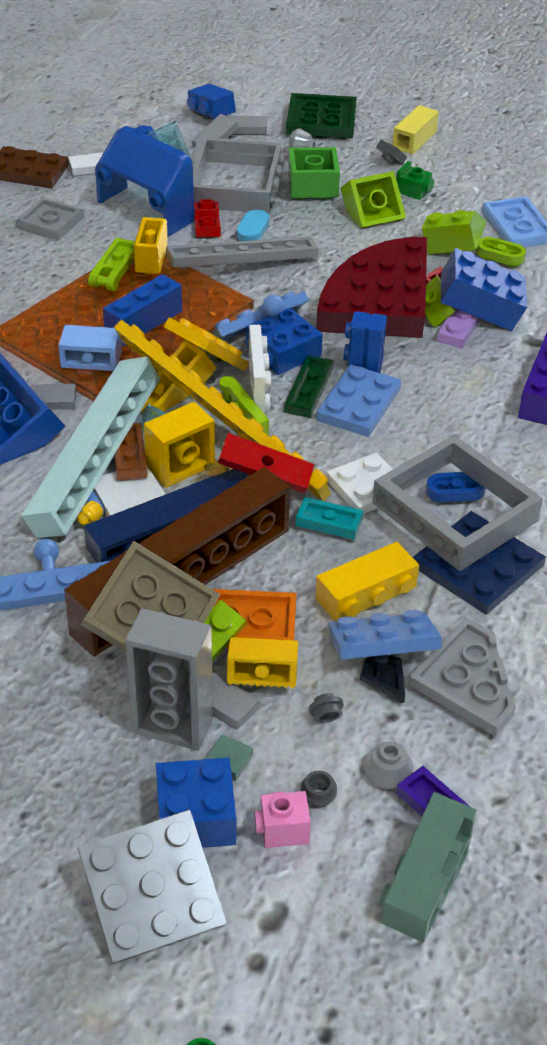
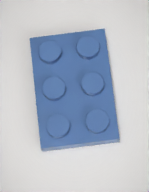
[316,364,402,437]
[328,610,442,660]

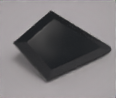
[360,655,405,703]

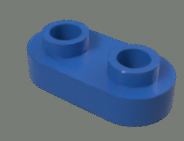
[426,472,486,503]

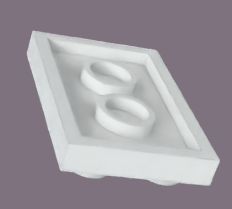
[249,325,271,414]

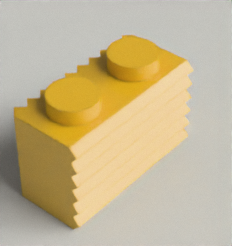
[134,217,168,275]
[227,637,298,689]

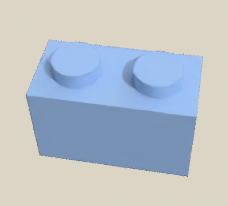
[59,325,122,371]

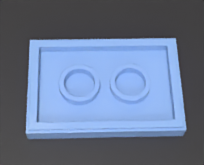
[482,196,547,247]

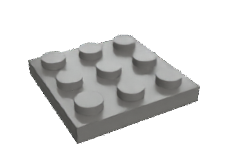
[77,810,227,964]

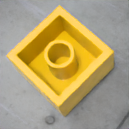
[144,401,215,488]

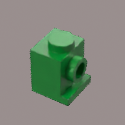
[396,161,434,200]

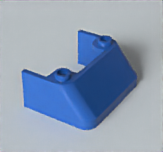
[95,126,194,237]

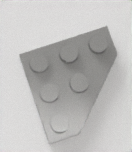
[409,617,516,737]

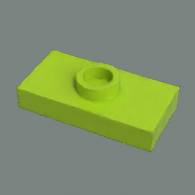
[425,276,455,328]

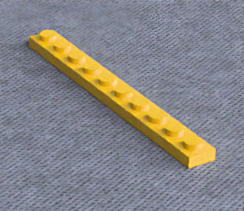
[114,320,331,501]

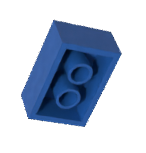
[441,248,528,331]

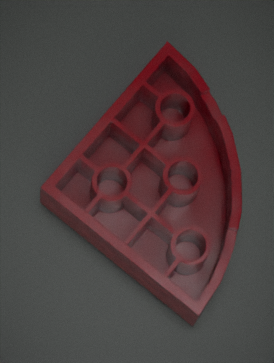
[316,236,427,338]

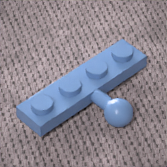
[211,291,309,341]
[0,539,110,611]

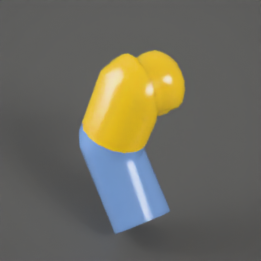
[76,491,104,526]

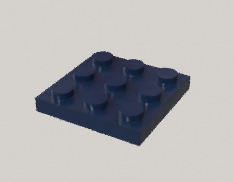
[412,511,546,615]

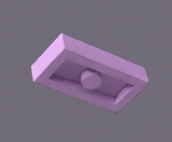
[437,308,480,349]

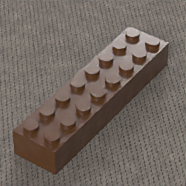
[64,467,290,657]

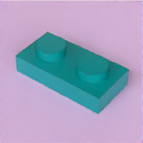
[295,497,364,540]

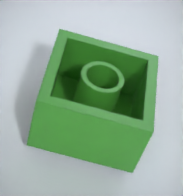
[288,147,340,199]

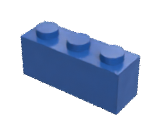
[103,274,182,347]

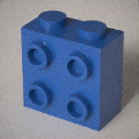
[245,308,323,375]

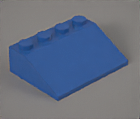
[0,353,66,465]

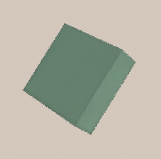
[205,735,253,781]

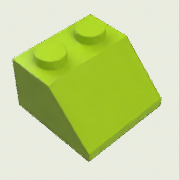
[340,171,406,229]
[421,210,486,254]

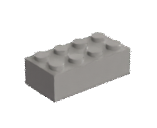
[125,608,213,751]

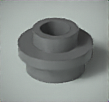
[309,693,344,723]
[300,771,337,806]

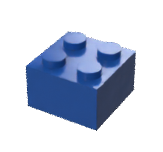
[156,757,237,848]

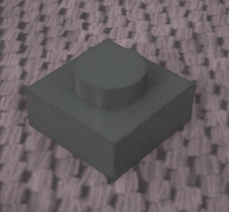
[376,139,407,165]

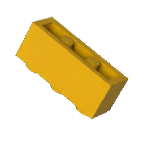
[315,541,419,621]

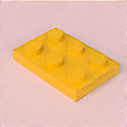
[164,317,249,372]

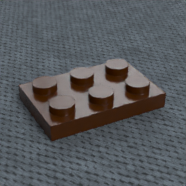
[0,146,69,189]

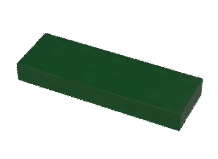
[284,355,334,418]

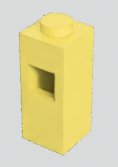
[393,105,439,155]

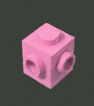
[254,791,311,848]

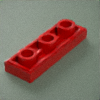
[217,433,315,494]

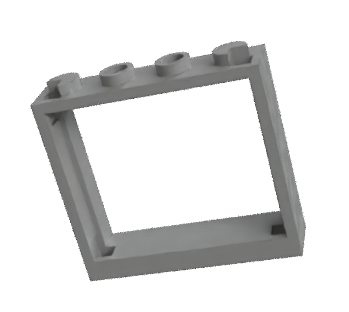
[191,137,285,214]
[372,435,543,571]

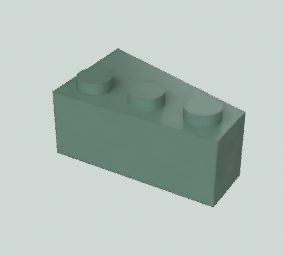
[378,792,477,943]

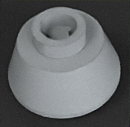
[289,128,315,148]
[364,742,414,789]

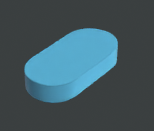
[237,210,269,241]

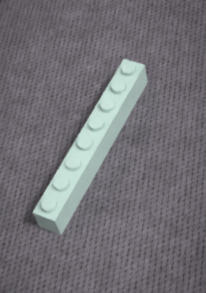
[21,356,160,538]

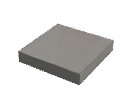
[16,197,84,241]

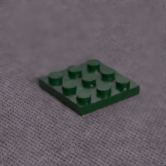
[286,93,357,139]

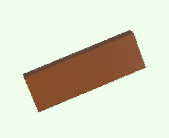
[115,423,147,480]

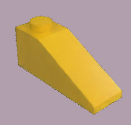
[141,339,217,419]

